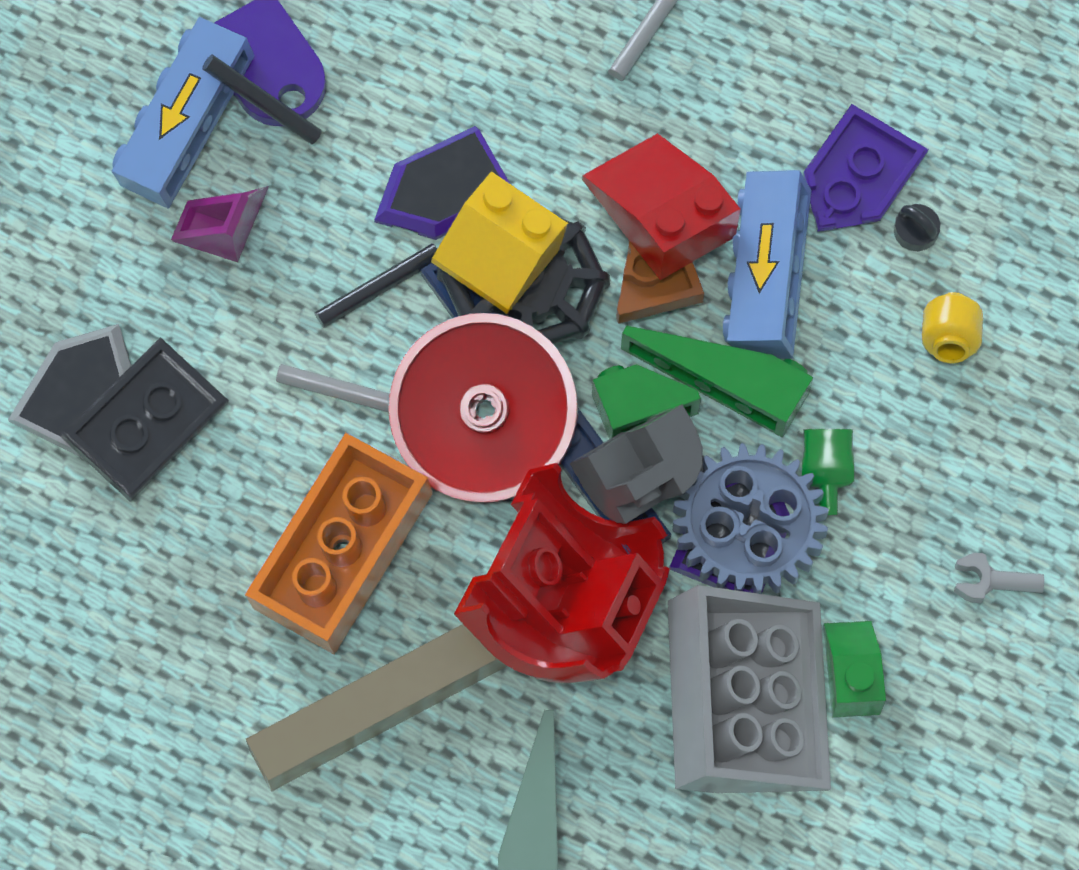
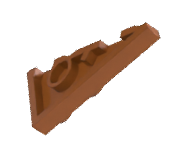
[616,241,704,324]

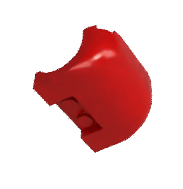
[454,463,670,683]

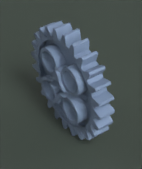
[672,443,828,594]

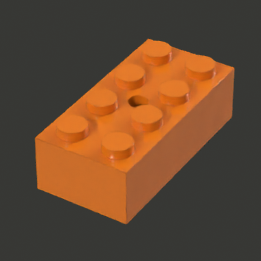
[245,432,433,655]

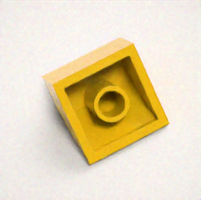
[431,171,568,314]

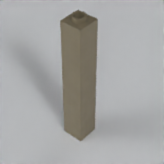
[246,624,507,792]

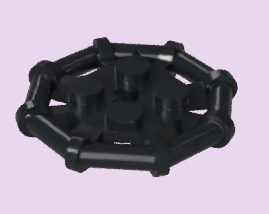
[437,217,610,344]

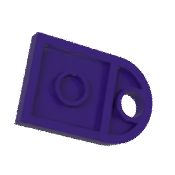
[214,0,326,126]

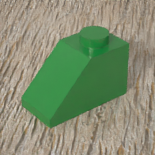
[592,364,701,439]
[823,621,886,718]

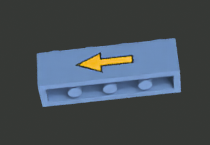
[112,17,255,209]
[723,170,811,359]

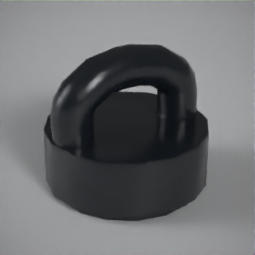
[893,204,941,252]

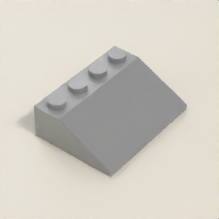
[668,585,831,793]

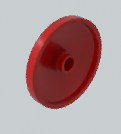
[388,313,578,503]

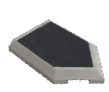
[8,324,131,458]

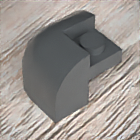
[570,404,703,524]

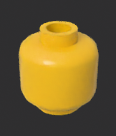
[922,292,983,363]

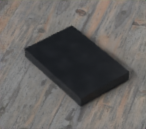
[61,337,229,502]

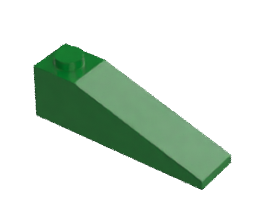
[621,326,813,438]

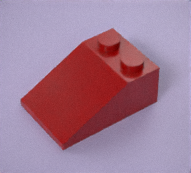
[582,133,741,280]

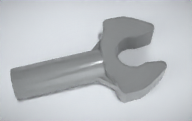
[954,553,1044,603]

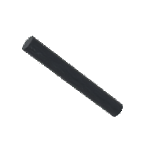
[202,54,322,145]
[314,243,437,328]

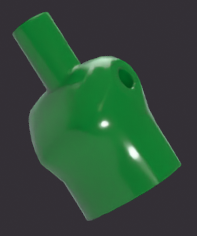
[802,429,855,515]

